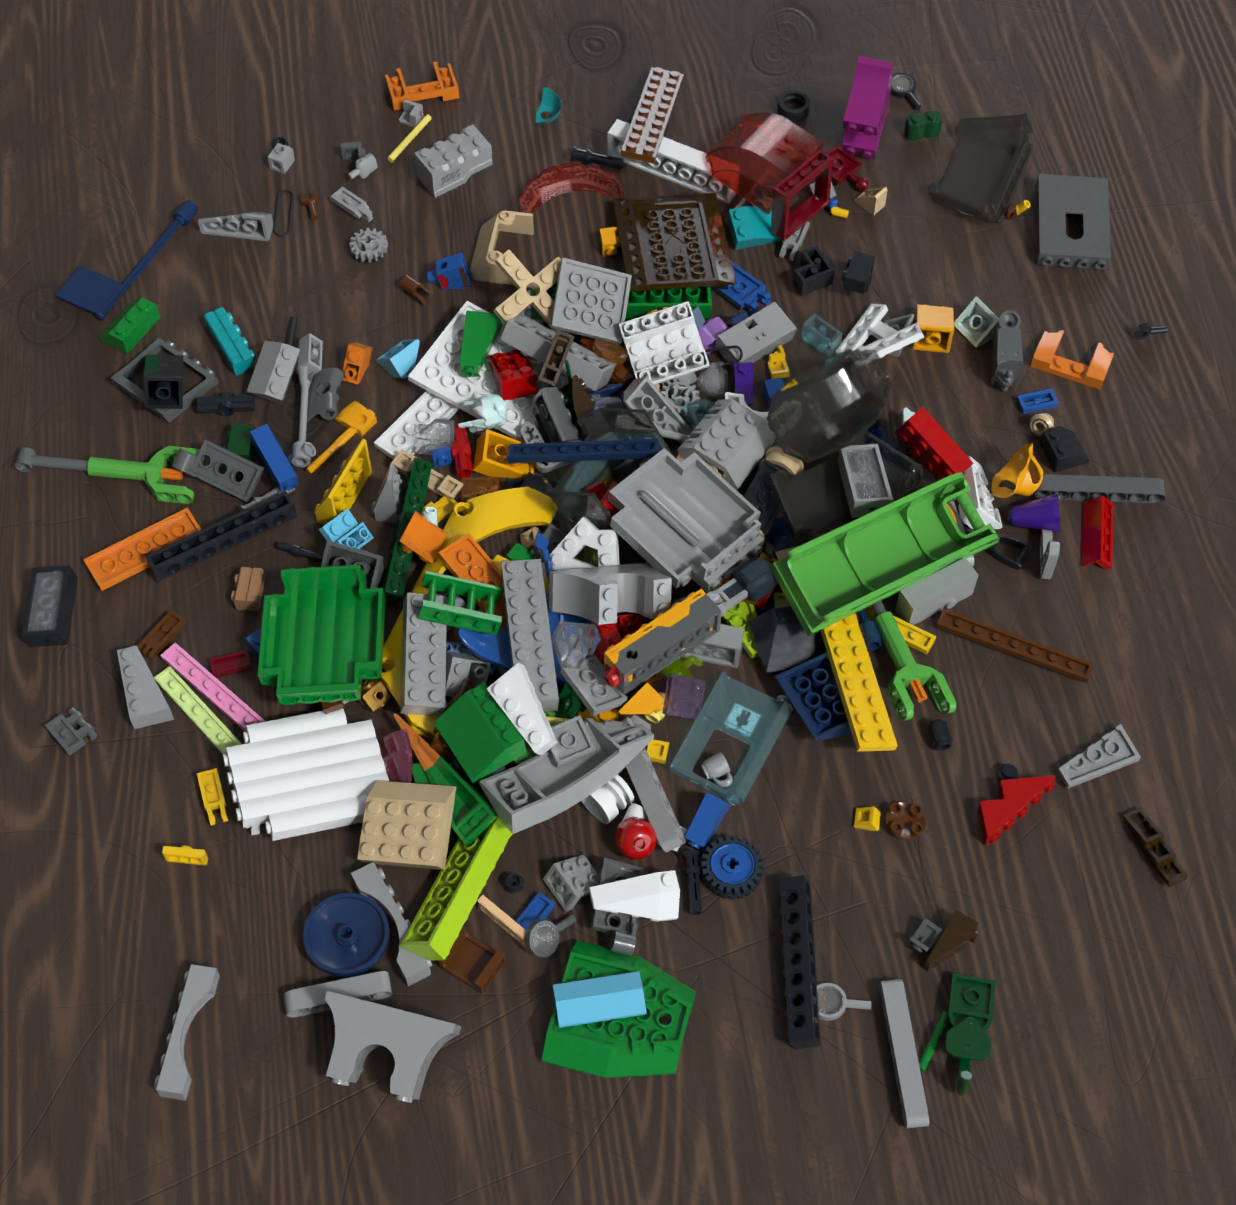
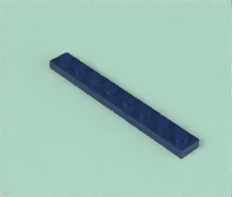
[507,439,660,463]

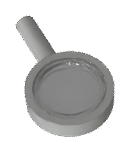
[817,983,871,1021]

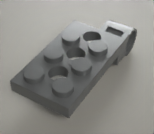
[172,440,265,502]
[591,858,644,956]

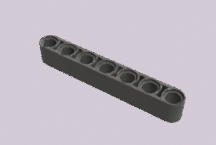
[1034,474,1166,503]

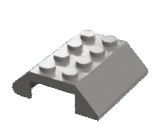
[678,399,776,490]

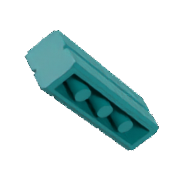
[204,307,256,375]

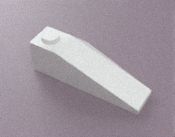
[958,456,1002,529]
[589,870,680,922]

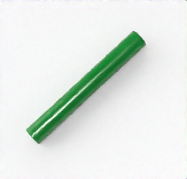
[919,1011,948,1072]

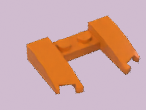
[385,62,459,111]
[1030,330,1114,390]

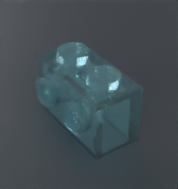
[801,313,843,357]

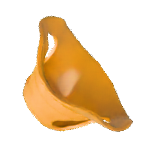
[991,443,1043,498]

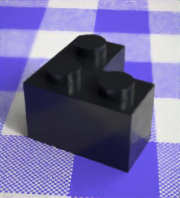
[793,245,834,296]
[841,251,875,294]

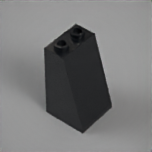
[144,355,184,409]

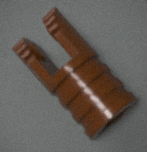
[400,274,433,305]

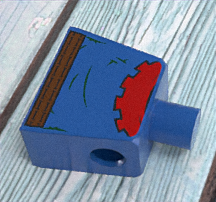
[427,253,471,290]

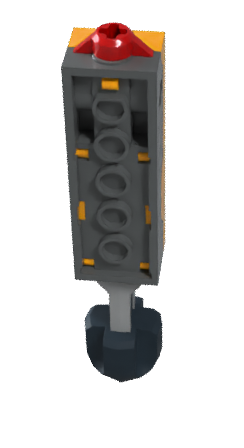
[603,558,776,695]

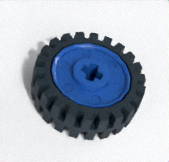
[701,835,763,900]

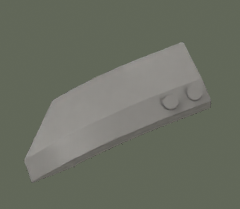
[480,718,654,834]

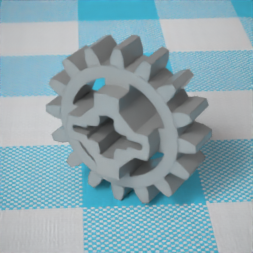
[349,228,388,262]
[660,378,700,417]

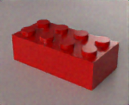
[895,407,974,482]

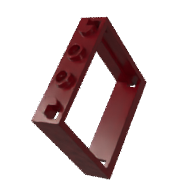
[771,149,833,241]

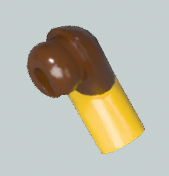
[1005,200,1031,219]

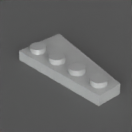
[1058,724,1141,789]

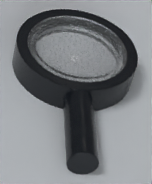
[890,73,921,110]

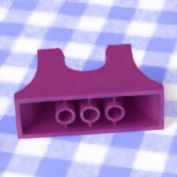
[842,56,893,159]

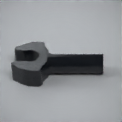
[1134,322,1168,340]

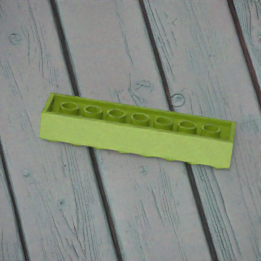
[400,809,512,960]

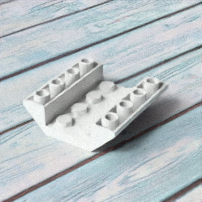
[619,301,710,384]

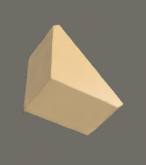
[854,187,888,215]

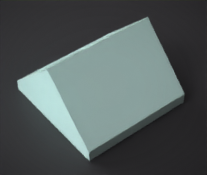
[954,297,999,348]

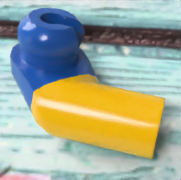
[827,198,849,219]

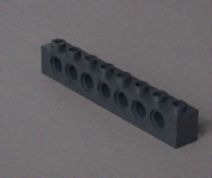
[145,491,297,582]
[778,875,821,1049]

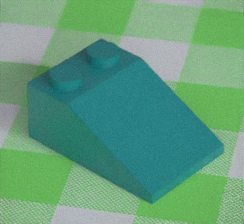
[727,206,782,250]

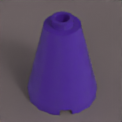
[1008,494,1060,532]

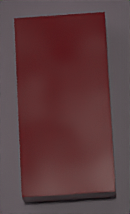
[209,649,253,678]

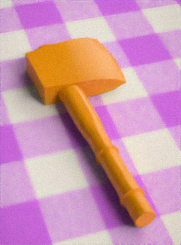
[306,401,377,474]

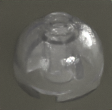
[697,361,728,399]

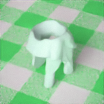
[458,394,508,433]

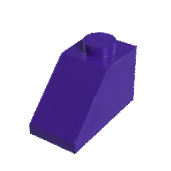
[733,362,753,405]

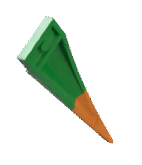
[394,713,498,845]

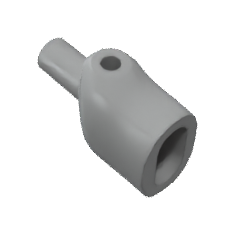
[347,153,378,180]

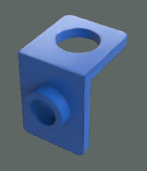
[429,446,452,468]

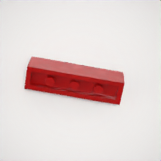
[1082,495,1114,570]

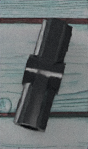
[197,392,255,416]

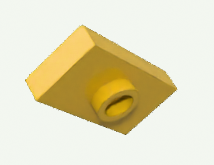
[162,846,208,866]

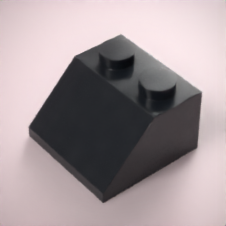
[1039,426,1089,473]

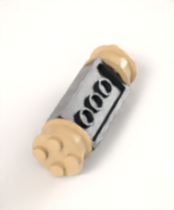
[743,445,804,545]

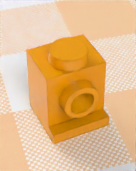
[600,227,620,256]

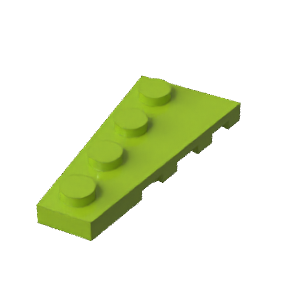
[722,600,759,658]

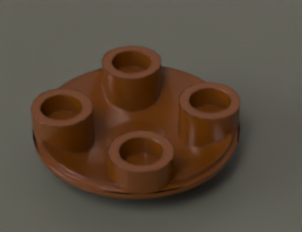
[885,802,926,840]

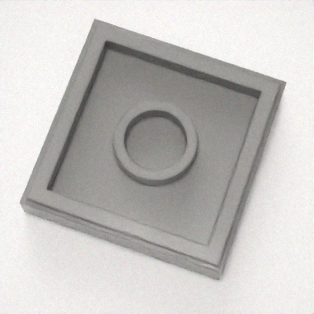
[550,715,597,768]

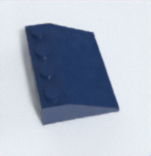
[775,652,852,742]

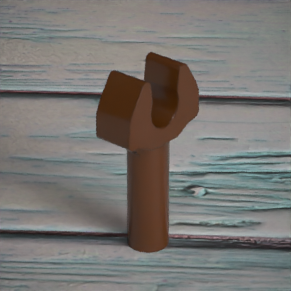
[301,191,319,220]

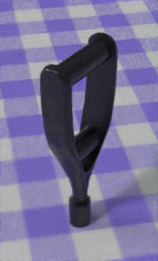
[964,527,1032,570]

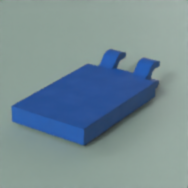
[713,262,771,315]

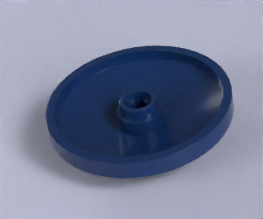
[303,893,390,977]

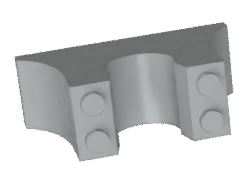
[549,562,672,625]
[325,991,461,1103]

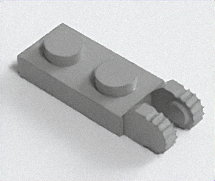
[779,222,810,261]

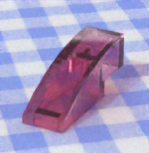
[383,729,413,783]

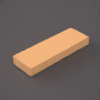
[478,895,526,947]

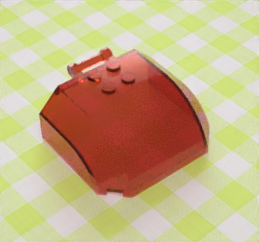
[705,112,823,214]

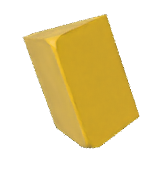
[854,806,881,831]

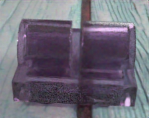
[662,674,706,721]

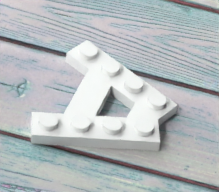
[835,304,924,368]
[542,517,620,580]

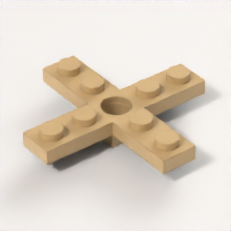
[493,249,561,332]

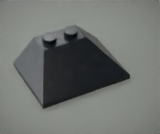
[747,606,827,674]

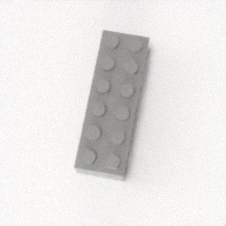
[500,314,616,391]
[400,593,447,717]

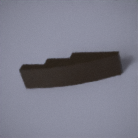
[1123,807,1187,887]

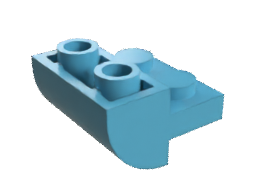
[319,509,374,549]

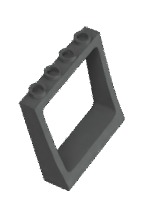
[111,338,219,423]

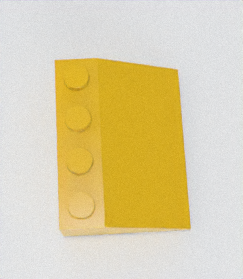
[315,439,372,525]

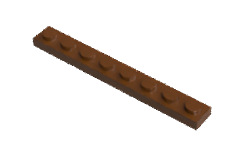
[936,608,1094,683]

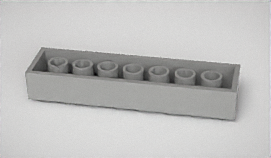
[501,559,559,711]

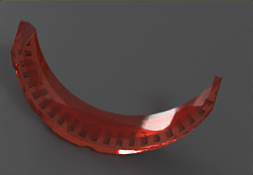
[519,162,624,214]

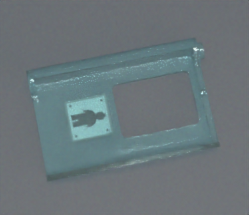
[670,671,794,806]

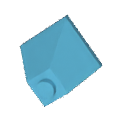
[376,339,419,379]

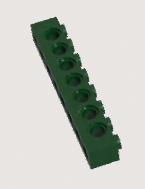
[381,457,433,606]

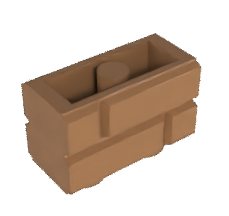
[231,567,266,611]

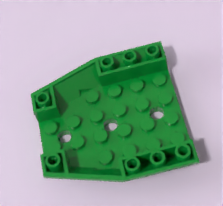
[542,940,697,1078]

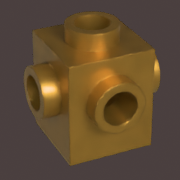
[359,679,391,712]

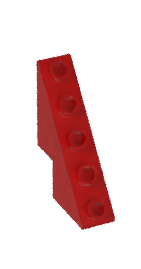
[977,775,1056,846]

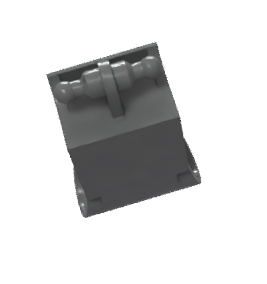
[991,310,1023,392]

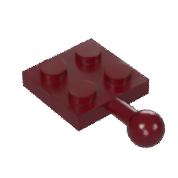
[826,145,869,191]

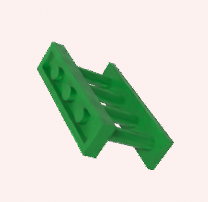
[418,571,504,635]

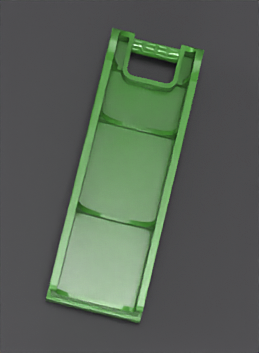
[770,472,1000,636]

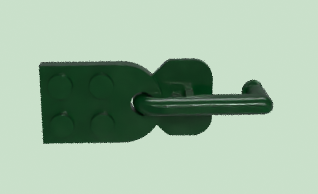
[945,973,996,1096]

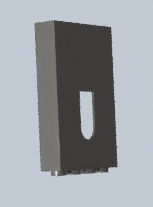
[1036,174,1111,270]

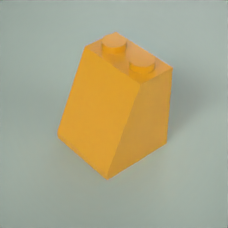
[913,304,954,353]

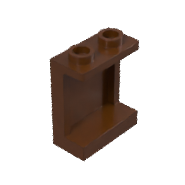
[439,927,507,995]

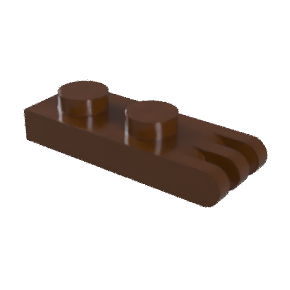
[137,610,187,659]

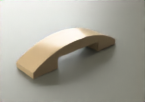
[391,449,464,500]

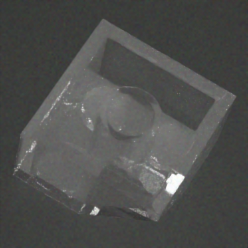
[411,418,454,455]

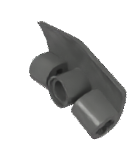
[307,367,344,422]

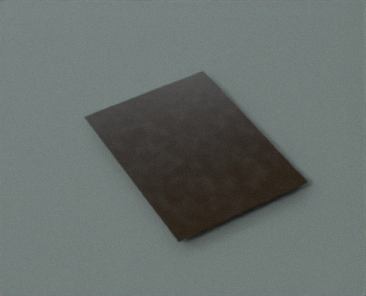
[613,193,737,291]

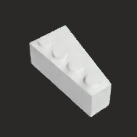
[487,662,558,756]

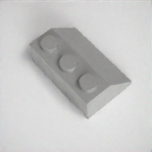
[247,341,300,405]

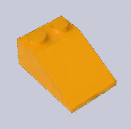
[473,429,535,479]

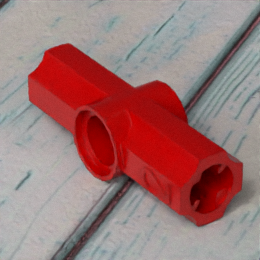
[449,423,473,478]

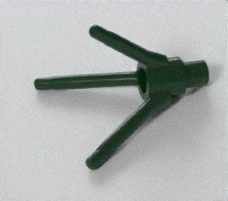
[536,360,572,403]

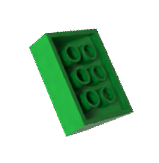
[434,682,527,783]

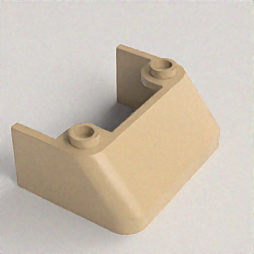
[470,211,534,285]

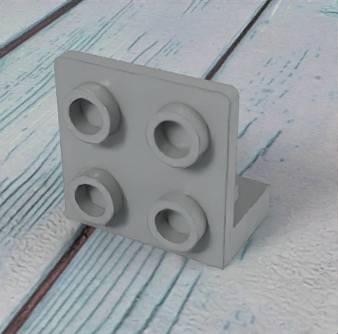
[543,855,599,912]

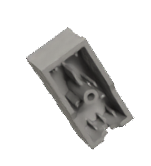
[414,124,493,198]

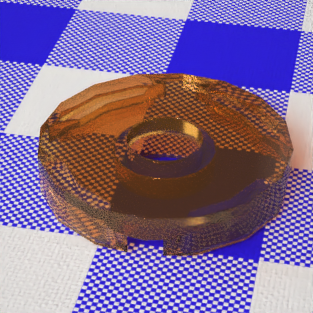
[592,339,628,364]

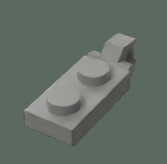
[330,187,373,223]

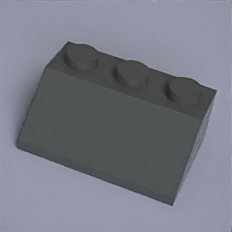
[533,387,579,443]
[321,540,384,589]

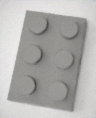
[560,655,628,716]

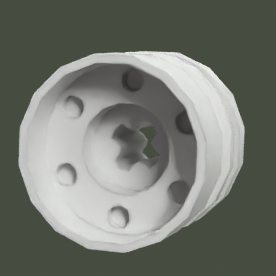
[582,774,634,824]

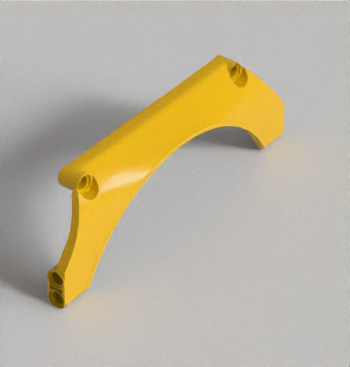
[374,487,559,741]

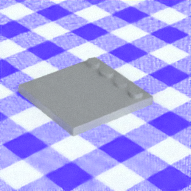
[550,258,632,345]

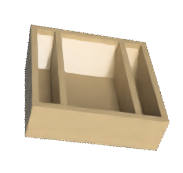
[357,781,456,870]

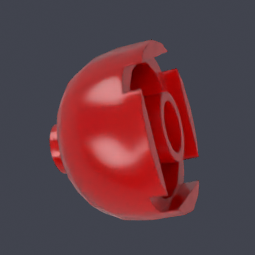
[614,817,657,860]

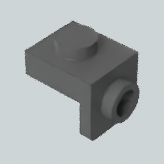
[341,142,366,160]
[909,918,944,953]

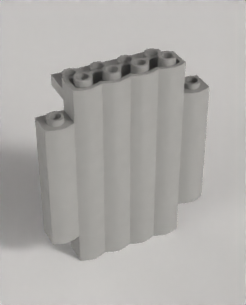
[608,448,764,592]

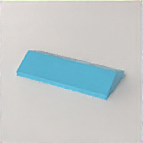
[553,971,646,1028]

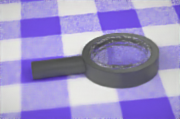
[525,914,576,957]

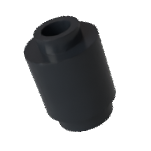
[927,719,953,751]

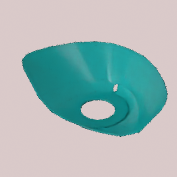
[536,87,562,126]

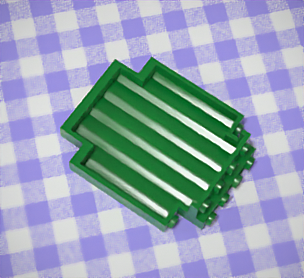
[258,564,385,705]

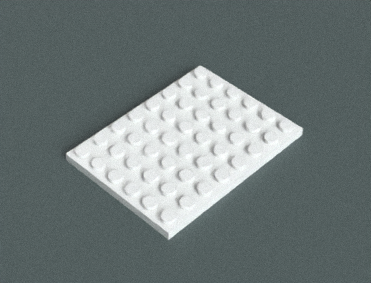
[408,301,569,442]

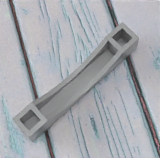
[351,862,432,986]
[155,964,220,1101]

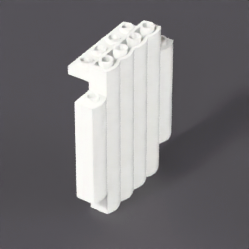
[223,709,389,841]

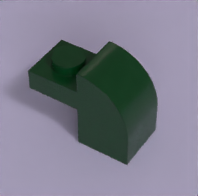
[558,682,586,719]

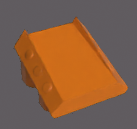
[400,511,447,564]

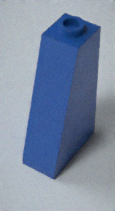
[250,424,299,493]

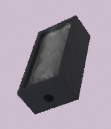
[21,565,78,647]

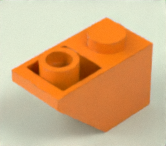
[342,342,373,385]

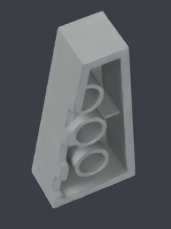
[117,645,174,729]

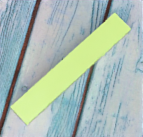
[154,666,242,755]

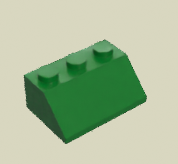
[98,297,160,354]

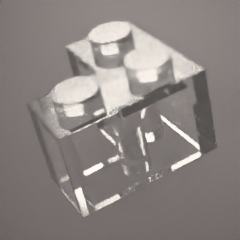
[551,621,601,669]

